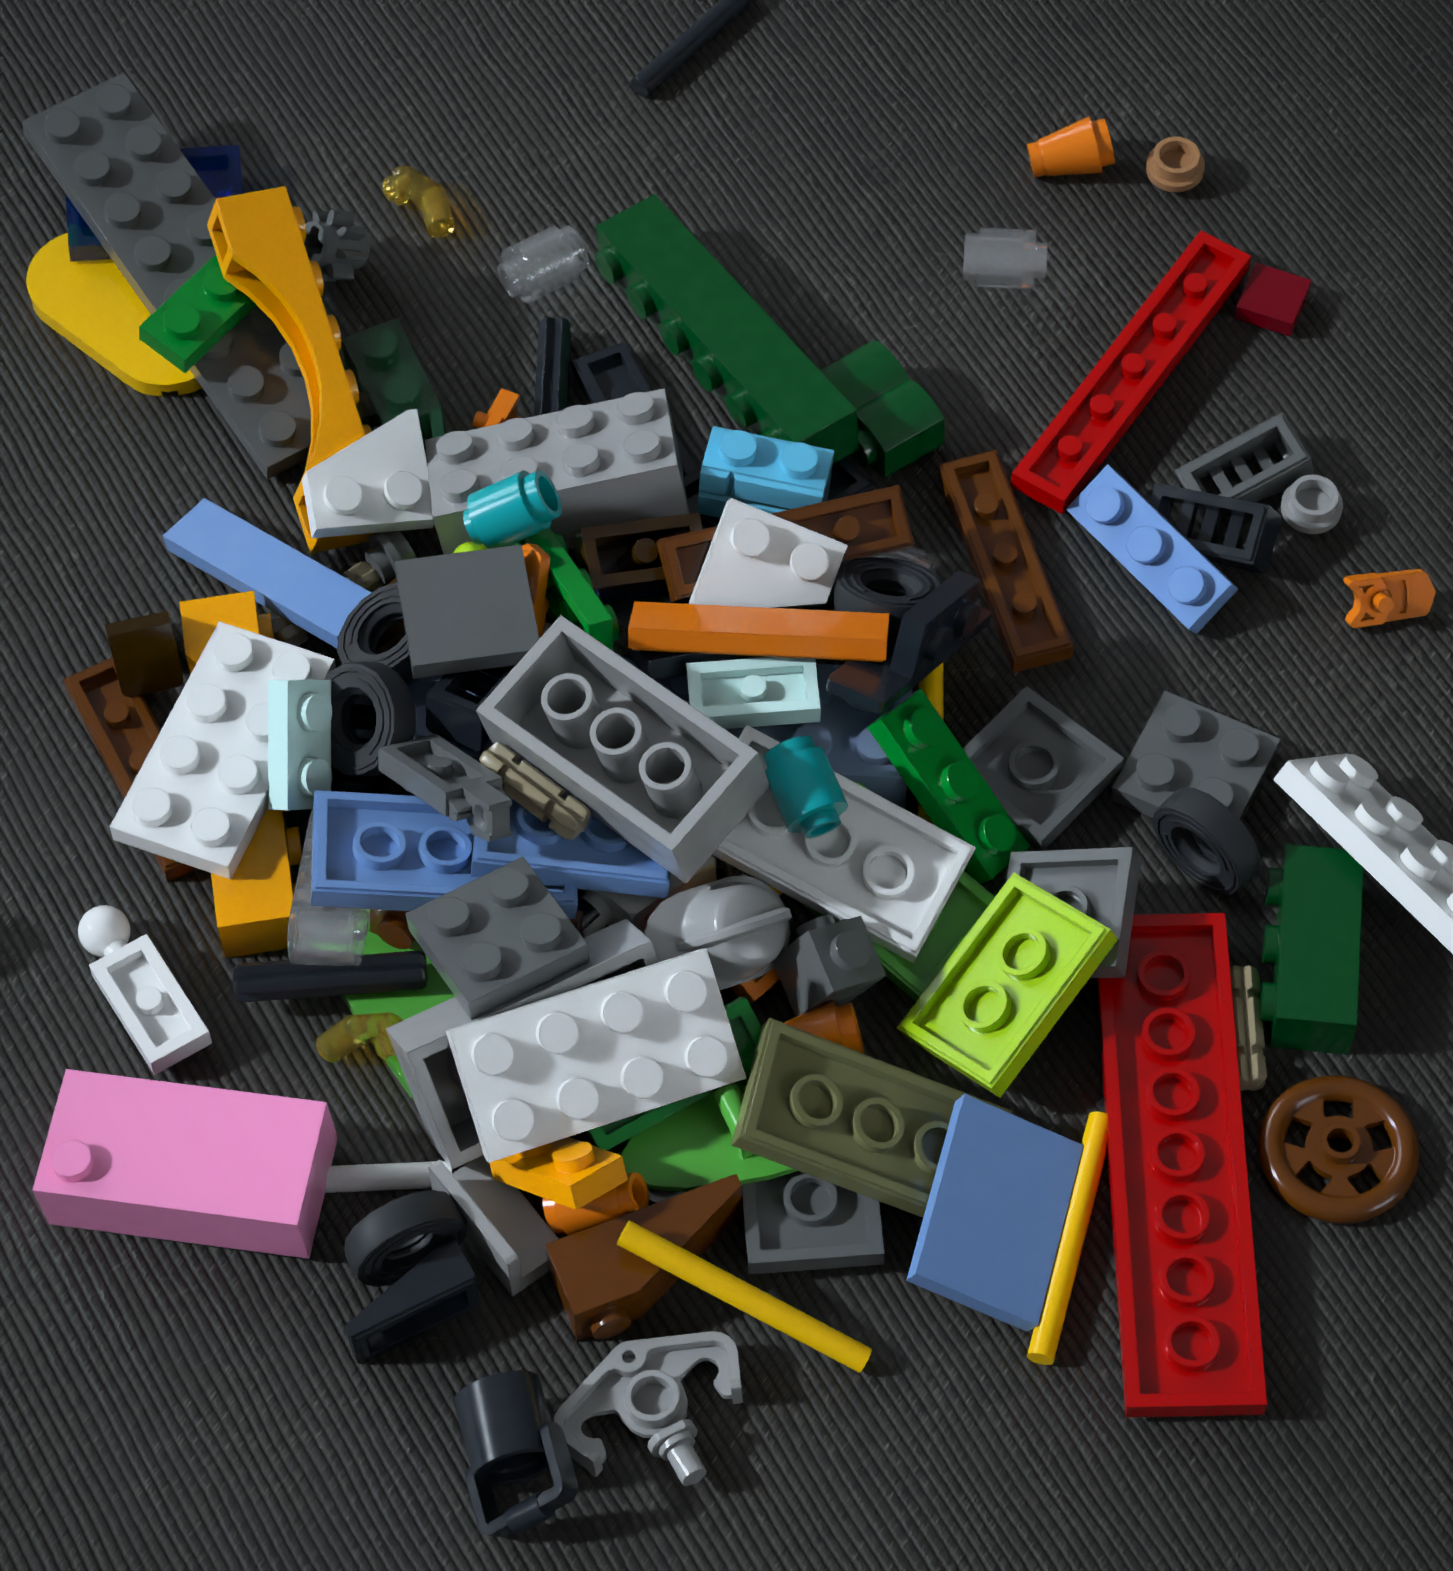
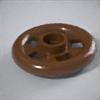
[1258,1075,1419,1224]

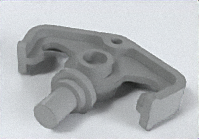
[554,1331,743,1486]

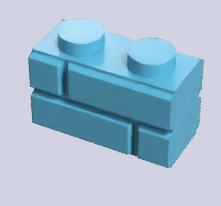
[697,426,834,518]

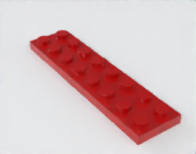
[1096,913,1267,1417]

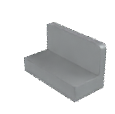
[428,1155,559,1297]

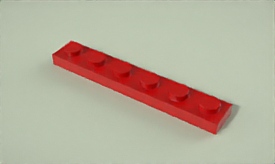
[1011,230,1251,515]

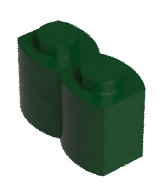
[820,340,945,478]

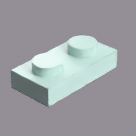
[686,657,821,729]
[268,679,332,810]

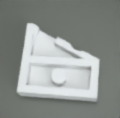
[302,409,434,538]
[688,498,848,609]

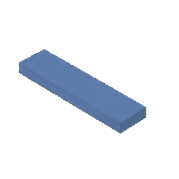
[162,498,371,648]

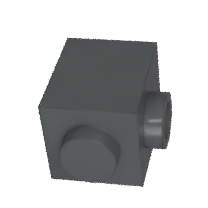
[773,914,886,1017]

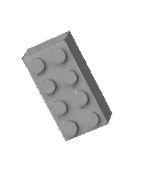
[425,388,690,555]
[476,615,769,884]
[386,919,659,1169]

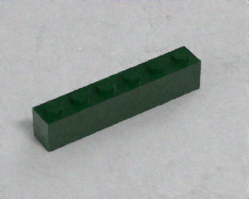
[594,194,859,464]

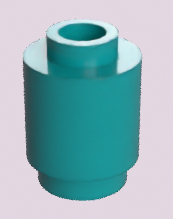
[463,470,562,549]
[763,735,848,838]

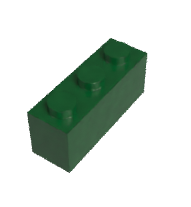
[1260,844,1363,1055]

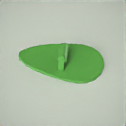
[621,1072,798,1192]

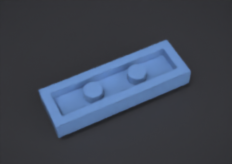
[1066,464,1238,634]

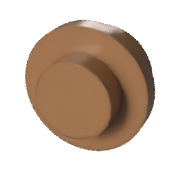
[1146,136,1205,192]

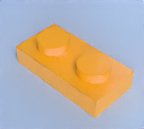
[489,1137,628,1210]

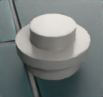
[1281,474,1343,534]

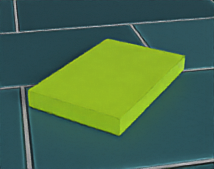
[897,872,1118,1098]

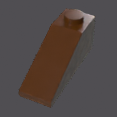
[545,1174,742,1342]

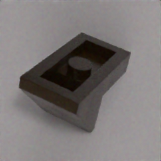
[105,611,184,697]

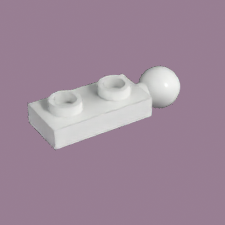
[78,905,212,1075]

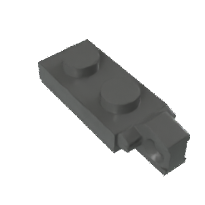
[378,734,512,842]

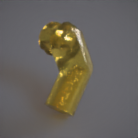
[382,166,455,237]
[316,1012,403,1063]

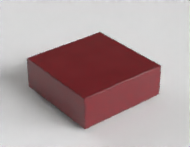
[1234,262,1312,337]

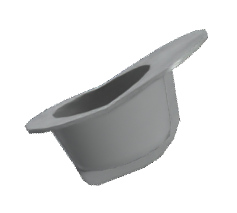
[644,875,792,991]

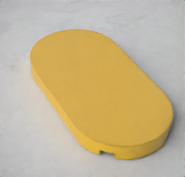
[26,229,202,397]

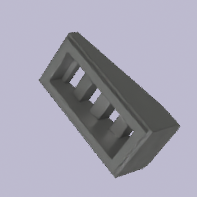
[1175,412,1315,520]

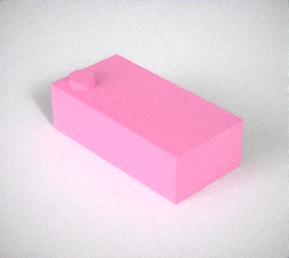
[32,1069,338,1259]

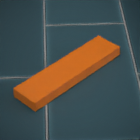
[628,601,889,662]

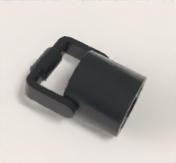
[453,1370,578,1538]

